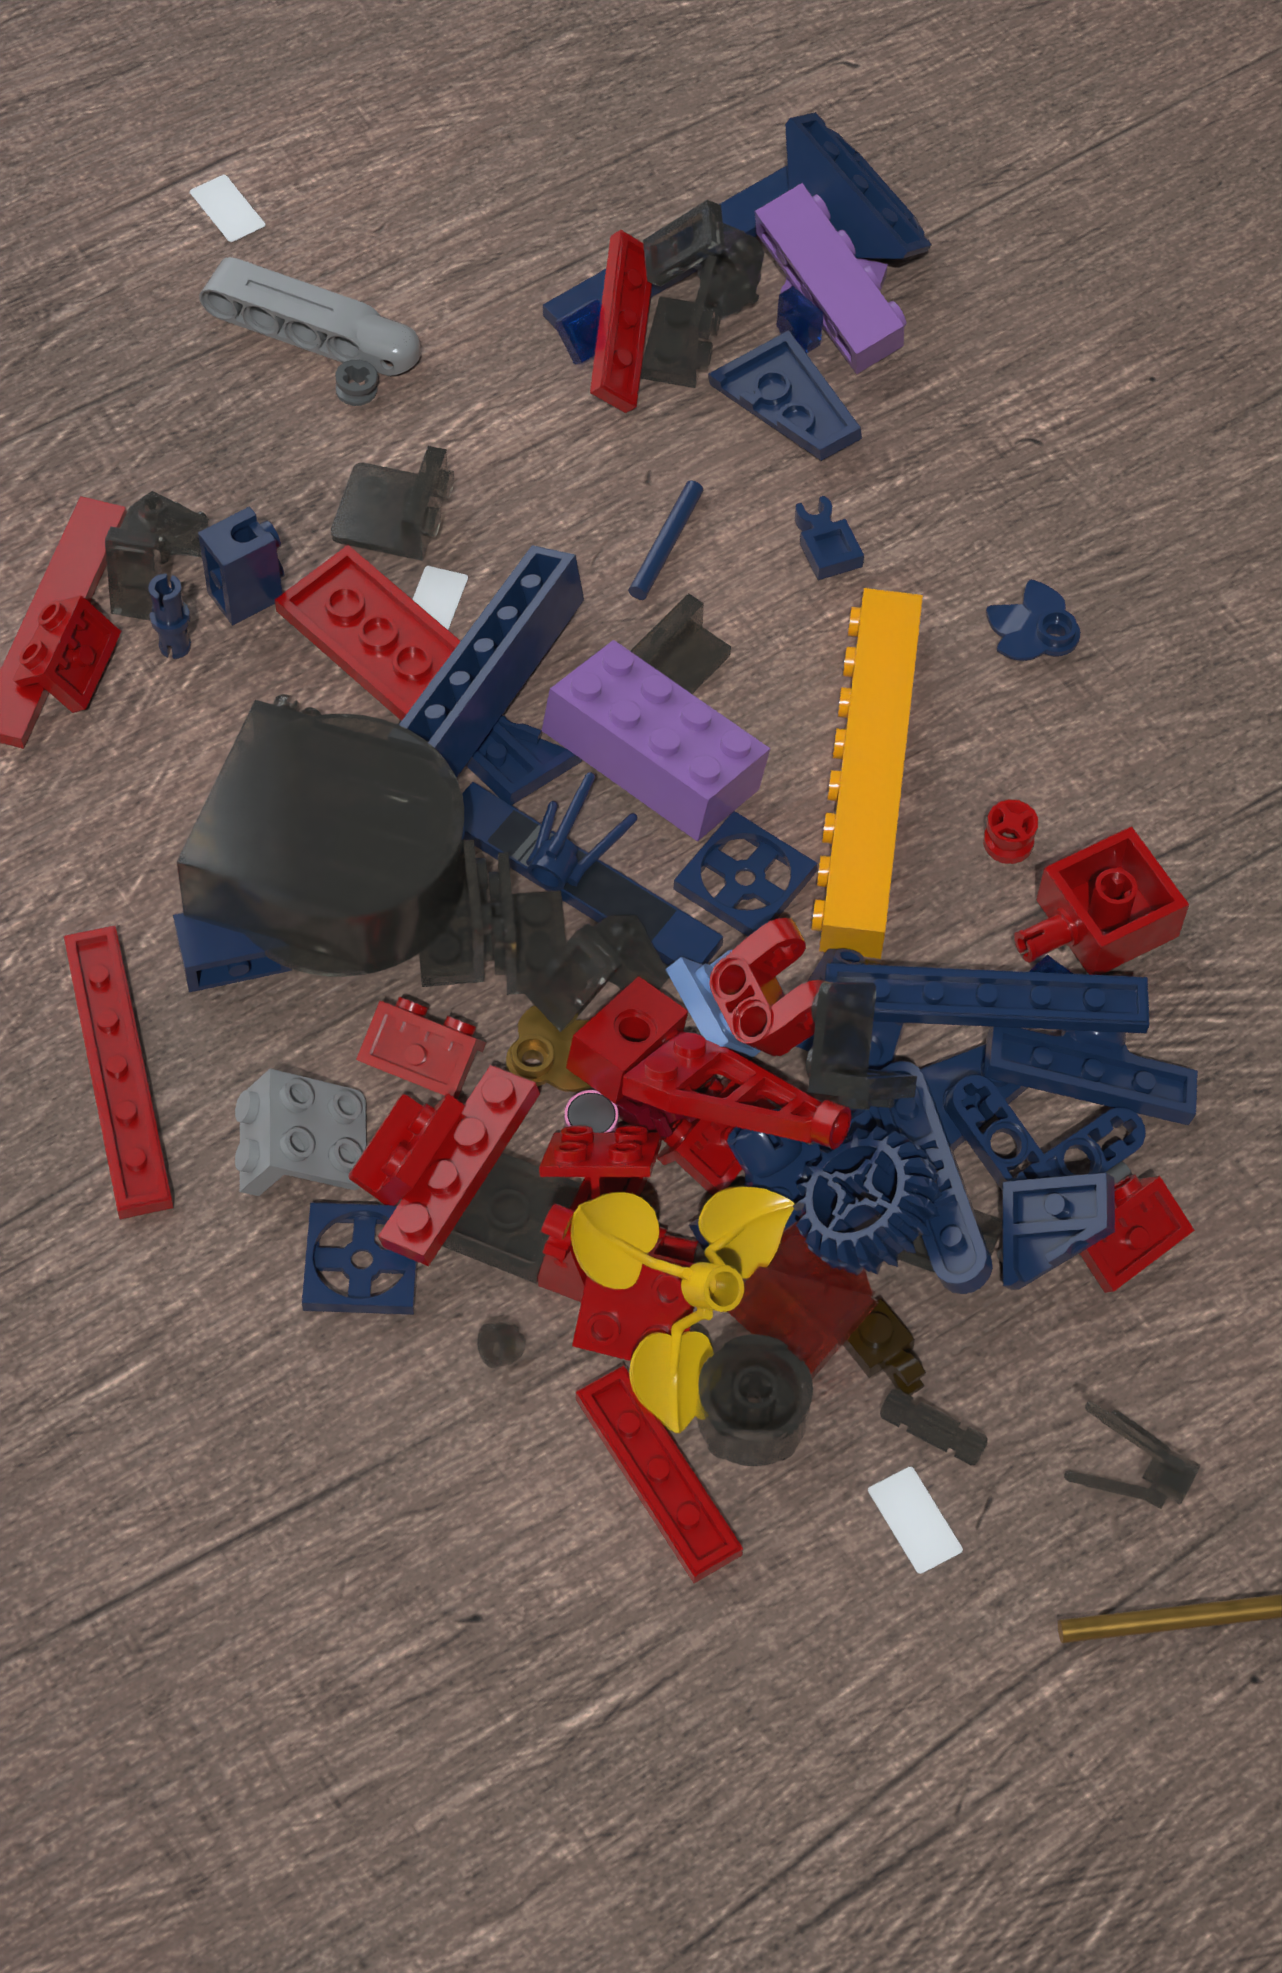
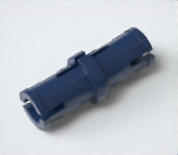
[148,574,191,659]

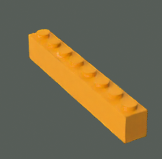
[811,588,923,959]

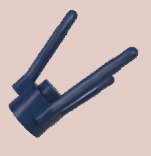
[526,772,638,890]

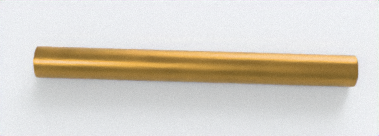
[1058,1594,1282,1643]

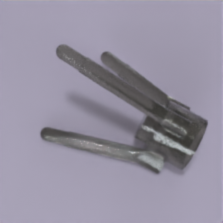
[1064,1401,1201,1509]

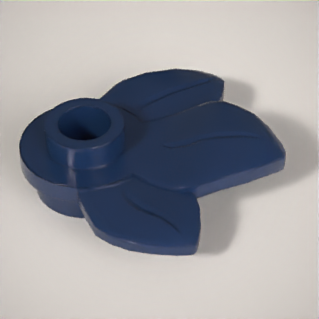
[986,579,1081,661]

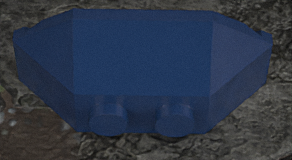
[785,112,932,259]

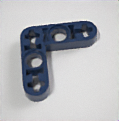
[946,1075,1146,1192]

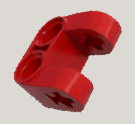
[709,918,839,1056]

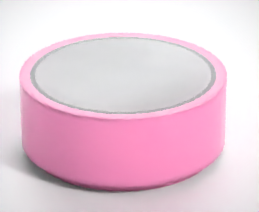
[565,1090,618,1133]

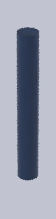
[628,480,704,600]

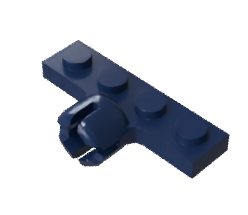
[984,1027,1198,1126]
[689,1108,877,1251]

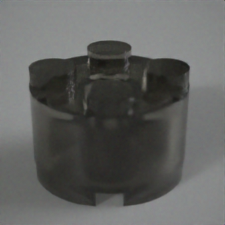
[696,1334,813,1466]

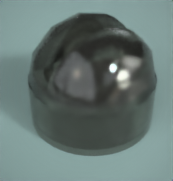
[477,1321,526,1368]

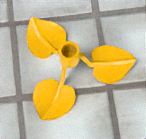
[571,1186,795,1434]

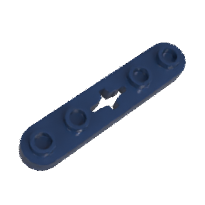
[872,1061,993,1294]

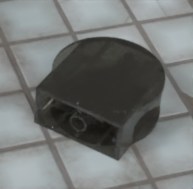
[177,700,465,977]

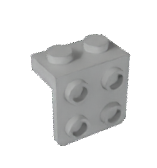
[235,1069,366,1196]

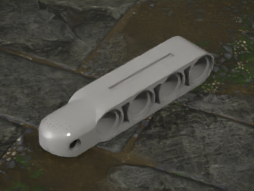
[199,257,421,376]

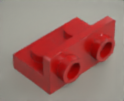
[13,595,122,713]
[356,997,487,1100]
[657,1077,776,1196]
[348,1093,466,1206]
[1079,1174,1195,1293]

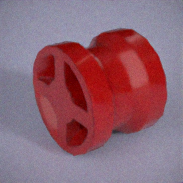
[983,799,1038,864]

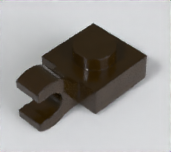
[836,1298,926,1399]

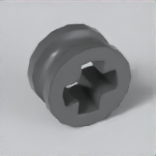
[335,359,378,406]

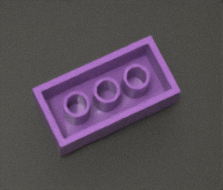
[542,640,770,842]

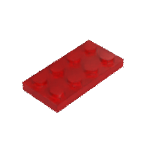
[275,545,460,721]

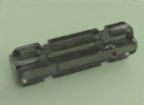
[880,1389,988,1465]

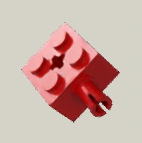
[1014,826,1189,975]

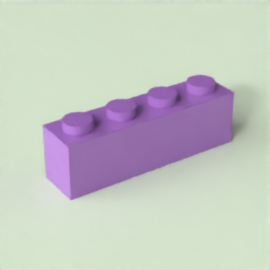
[755,183,907,375]

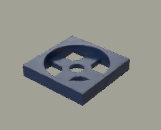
[673,811,818,937]
[302,1203,417,1315]

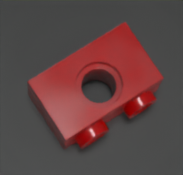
[566,976,689,1104]

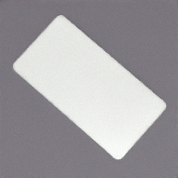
[190,175,265,242]
[412,566,468,630]
[868,1467,963,1574]

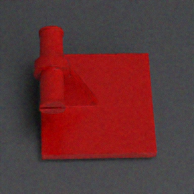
[539,1126,662,1200]
[572,1227,698,1361]

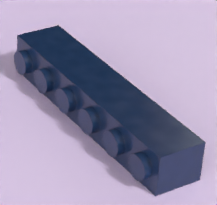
[388,545,584,796]

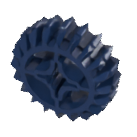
[793,1126,942,1276]

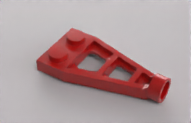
[622,1031,851,1149]

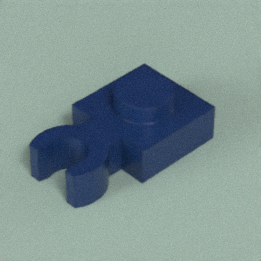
[795,496,864,580]

